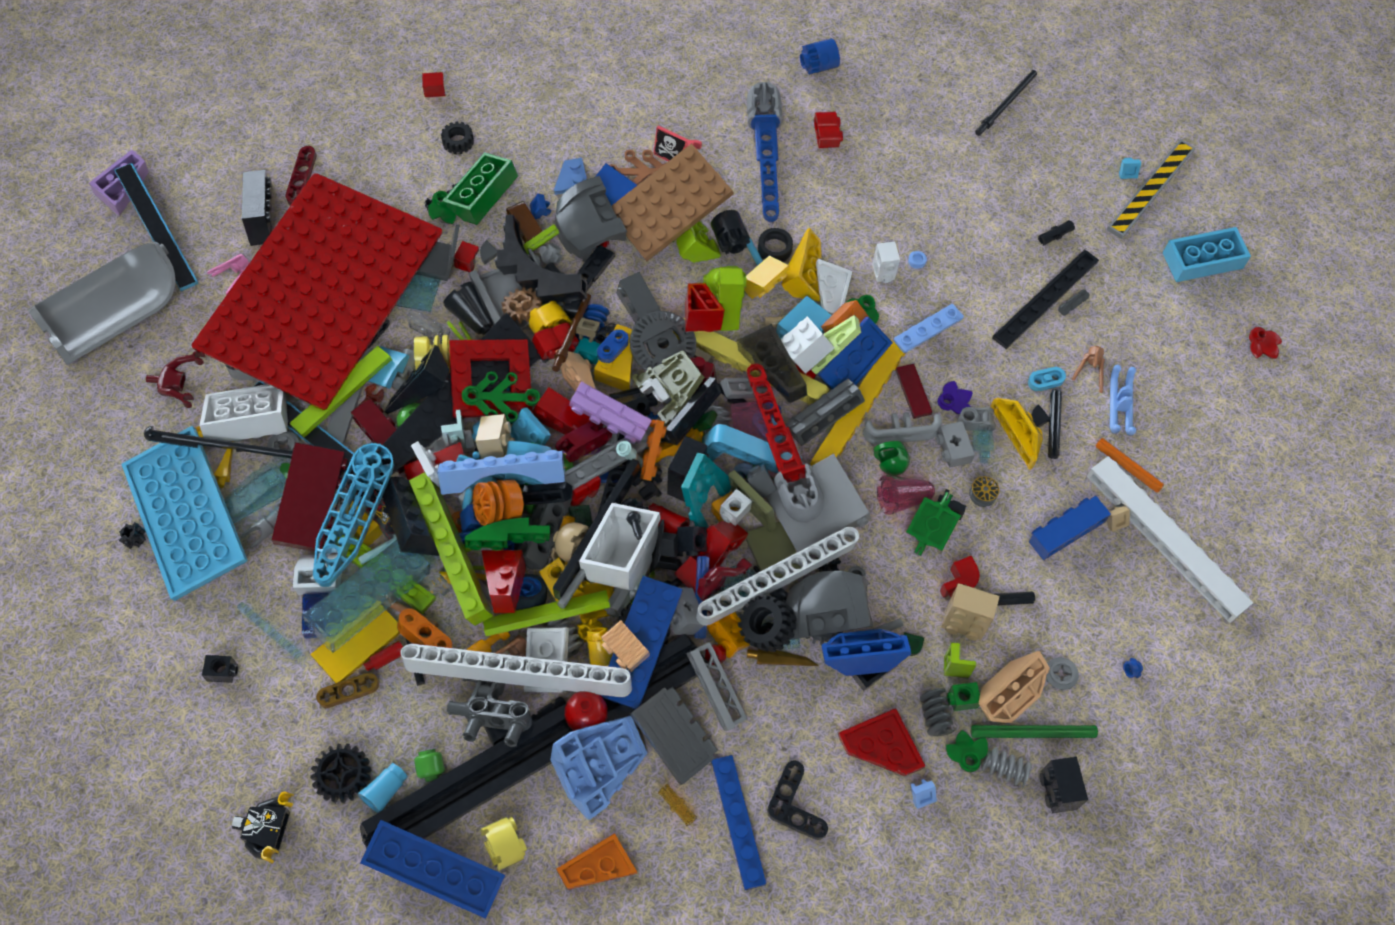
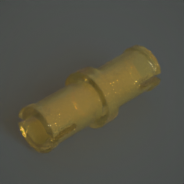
[658,784,697,827]

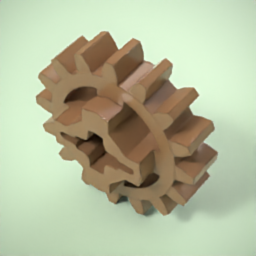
[501,287,543,324]

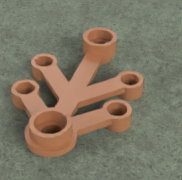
[610,149,666,185]

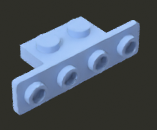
[894,304,964,353]

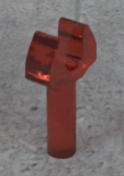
[356,384,384,408]

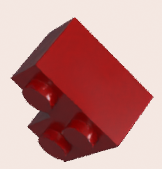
[692,521,749,570]

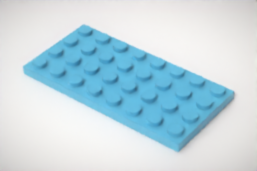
[121,426,248,601]

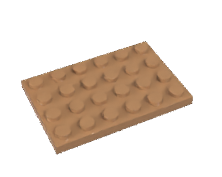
[612,143,734,262]

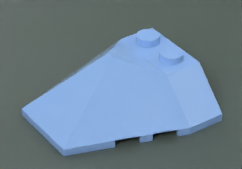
[550,716,647,820]

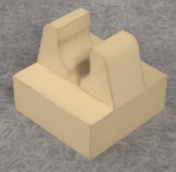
[1107,506,1130,532]

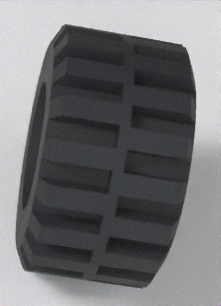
[738,595,797,652]

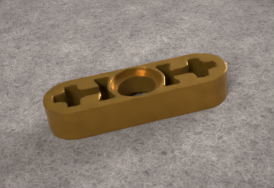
[316,673,379,708]

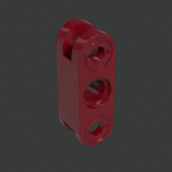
[555,421,613,462]

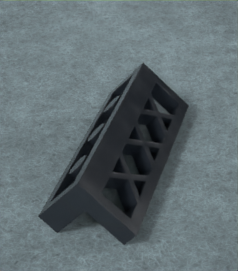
[660,377,721,445]

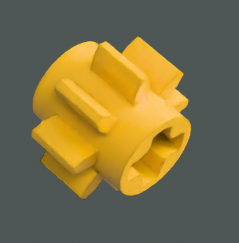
[577,616,603,642]

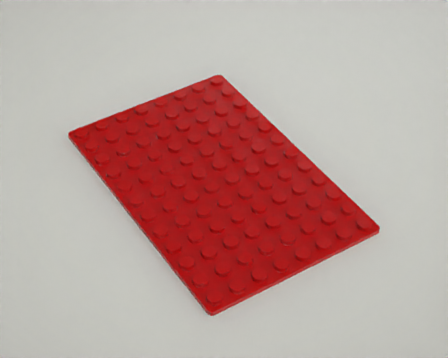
[191,173,443,410]

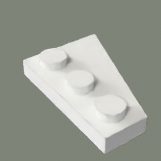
[816,259,852,315]

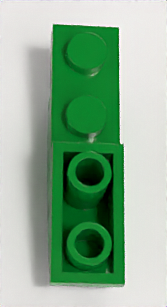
[465,518,550,551]

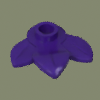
[937,381,973,414]

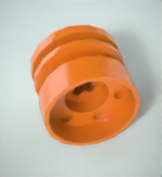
[472,479,523,526]

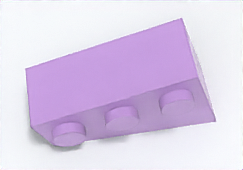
[89,150,149,216]

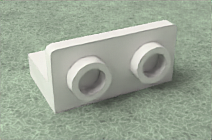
[640,378,672,404]

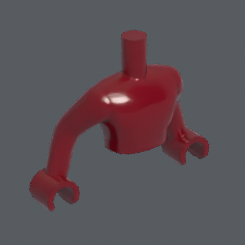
[146,351,206,408]
[697,558,752,615]

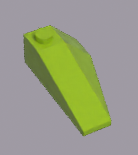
[677,221,721,263]

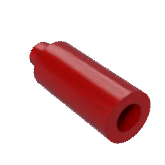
[363,641,403,671]

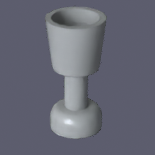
[392,349,415,389]

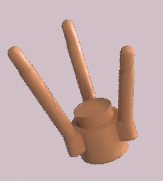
[1072,346,1105,393]
[495,635,527,657]

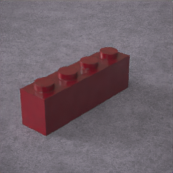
[351,399,418,474]

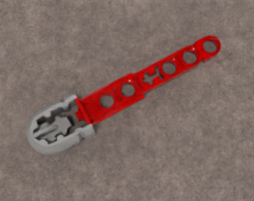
[747,364,824,522]

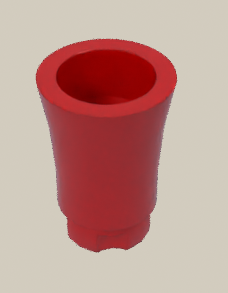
[648,503,690,535]

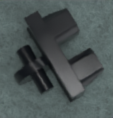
[632,467,662,501]

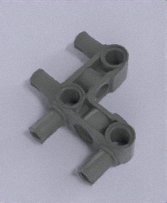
[447,678,533,747]

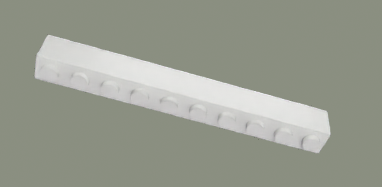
[1087,456,1253,623]

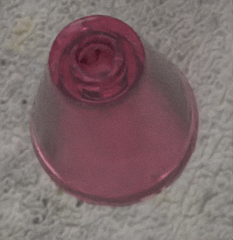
[877,475,935,515]

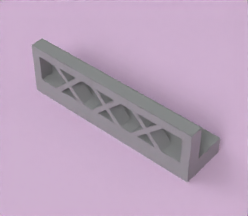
[686,642,747,731]

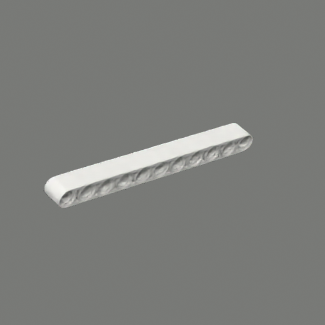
[401,644,632,697]

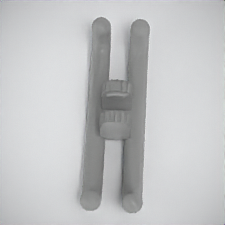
[863,412,942,445]

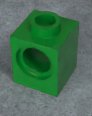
[947,682,980,711]

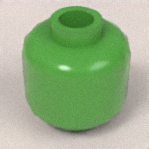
[414,749,445,782]

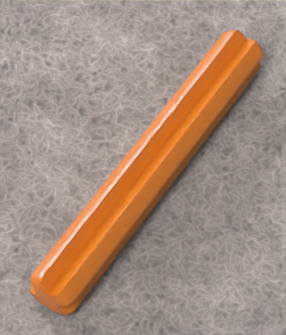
[1096,438,1164,493]

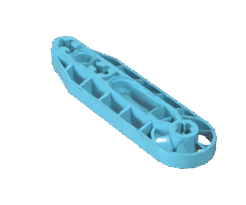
[313,443,394,587]

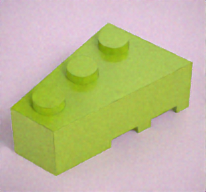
[715,268,746,331]

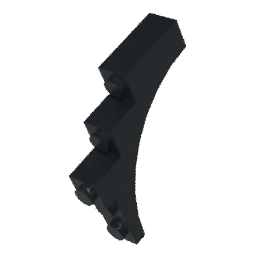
[495,214,587,304]

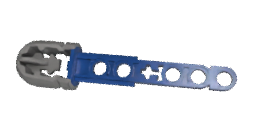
[747,82,783,222]

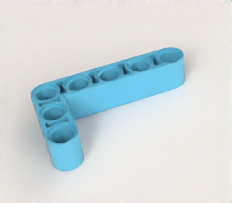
[702,424,802,474]

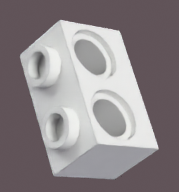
[872,241,900,283]

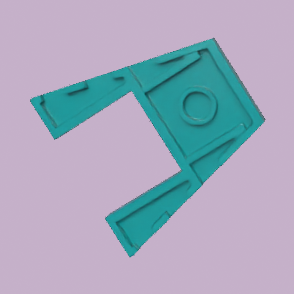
[681,453,731,528]

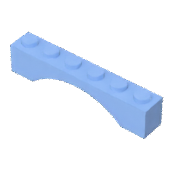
[437,450,565,495]

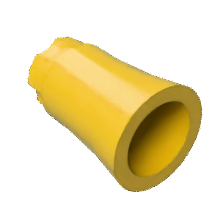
[587,627,613,666]

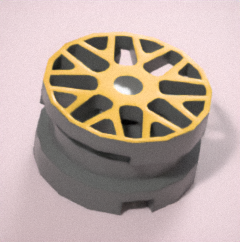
[969,476,1000,507]

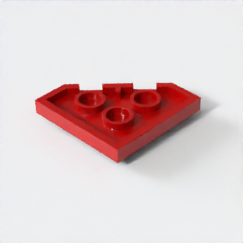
[838,708,925,776]

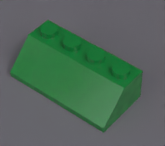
[442,152,518,225]

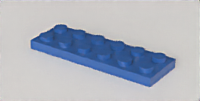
[601,576,683,709]
[360,820,505,919]

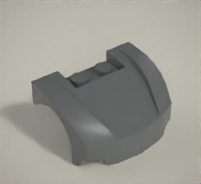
[555,176,627,262]
[786,571,873,640]

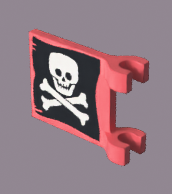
[654,125,702,161]

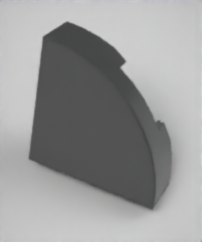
[480,240,497,265]

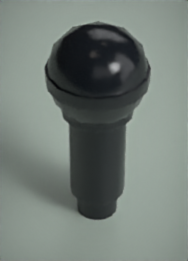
[626,511,643,540]

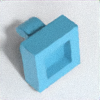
[1119,158,1141,179]

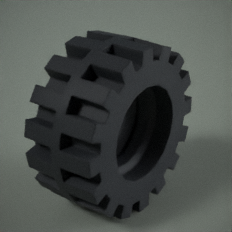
[441,121,474,155]

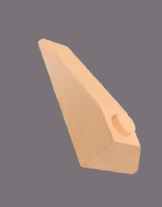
[556,349,595,392]

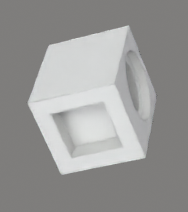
[720,489,752,526]

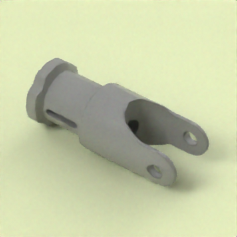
[241,506,279,548]

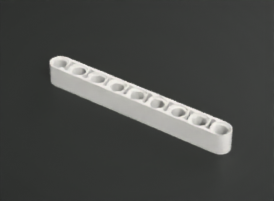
[696,527,859,626]

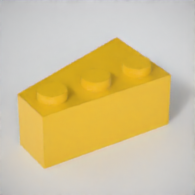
[594,324,633,391]

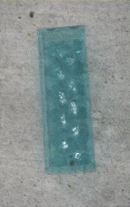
[303,540,430,653]

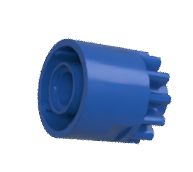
[800,38,840,75]

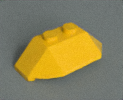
[990,398,1043,470]

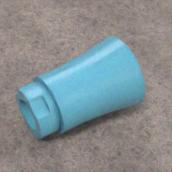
[358,763,408,813]

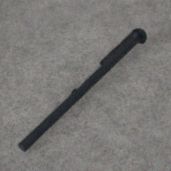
[144,426,293,459]

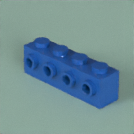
[1029,496,1111,561]

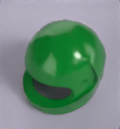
[873,441,910,476]

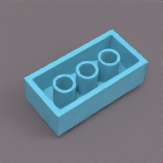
[1163,227,1251,282]

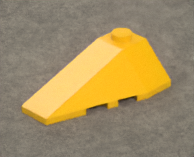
[781,228,822,302]

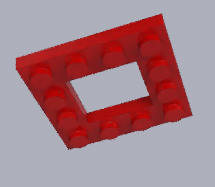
[449,339,533,418]

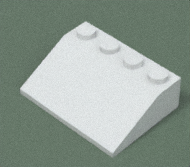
[200,384,288,442]

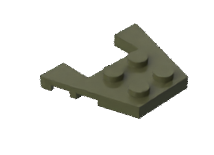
[631,350,705,427]

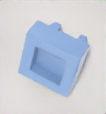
[911,779,937,809]

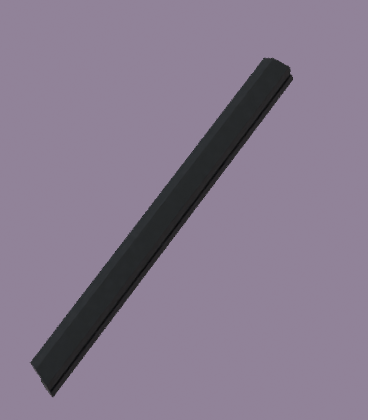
[360,634,708,849]

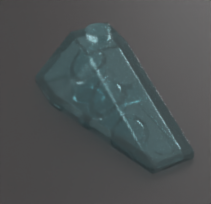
[224,463,286,523]

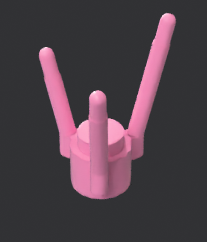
[207,254,249,295]

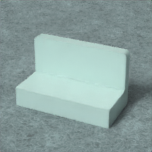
[441,410,467,449]

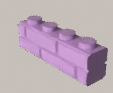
[569,381,652,444]

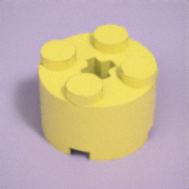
[481,817,527,871]

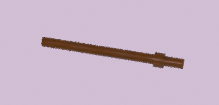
[552,293,591,372]

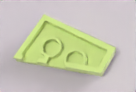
[811,315,861,374]

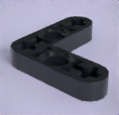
[767,760,828,840]

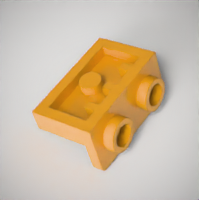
[707,612,750,659]

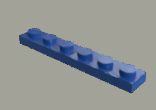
[711,755,766,891]

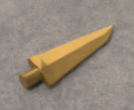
[746,649,819,666]

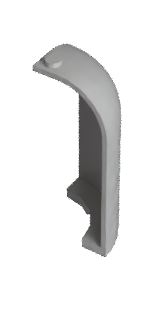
[27,241,175,365]

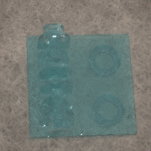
[395,274,440,312]

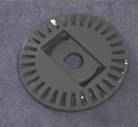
[629,311,696,371]

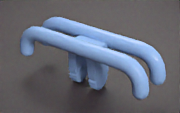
[1110,365,1136,436]

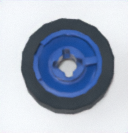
[516,574,547,611]

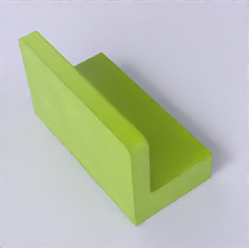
[944,642,976,678]

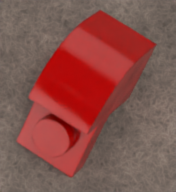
[940,555,980,598]

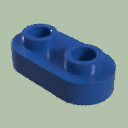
[597,330,629,363]

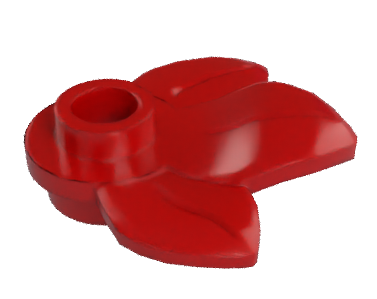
[1249,327,1282,359]

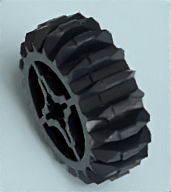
[310,743,372,804]

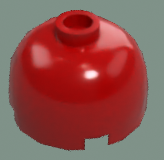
[565,691,608,731]

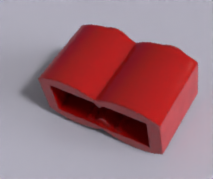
[814,111,843,148]
[532,323,579,360]

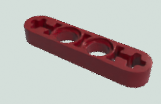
[285,146,317,205]

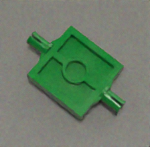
[906,492,961,556]

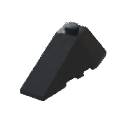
[384,345,449,414]

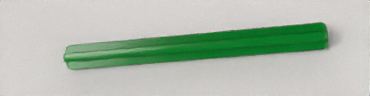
[971,725,1098,738]

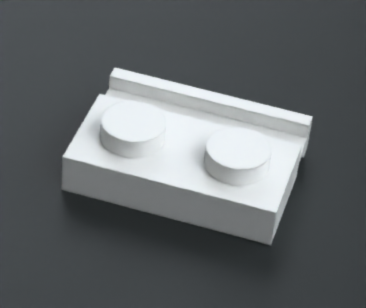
[411,441,440,487]

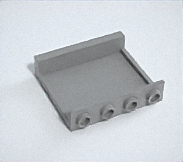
[469,249,564,331]
[766,454,871,556]

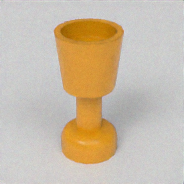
[465,632,511,653]

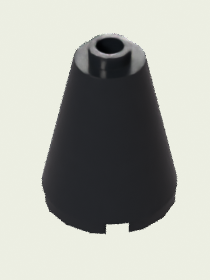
[443,281,493,335]

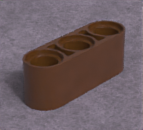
[506,201,543,243]

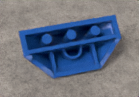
[821,629,911,676]

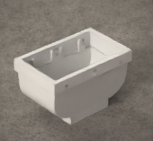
[579,503,661,591]

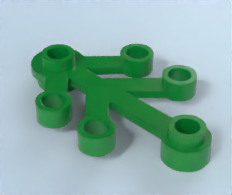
[462,371,540,423]

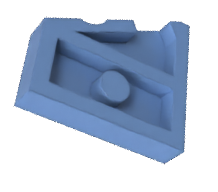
[554,158,587,195]

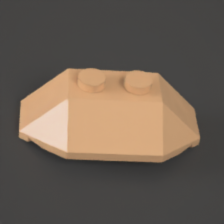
[979,651,1050,723]

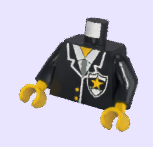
[232,791,294,864]

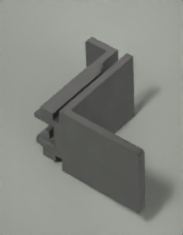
[416,225,460,281]

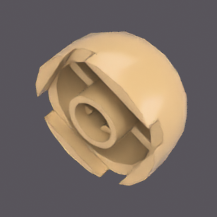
[553,522,589,562]

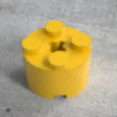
[529,301,572,334]

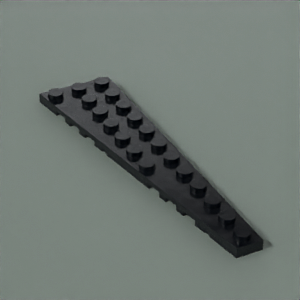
[347,312,542,499]

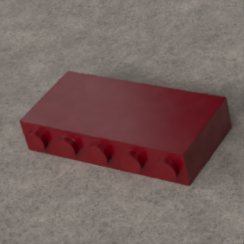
[271,442,348,552]

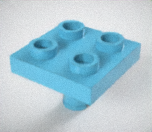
[510,408,551,446]

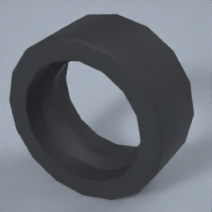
[758,228,793,262]

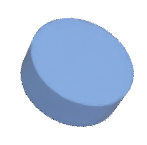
[908,251,927,269]

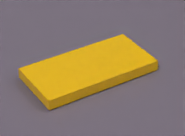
[310,600,400,683]

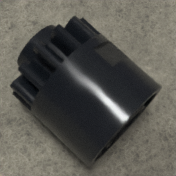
[711,210,750,255]

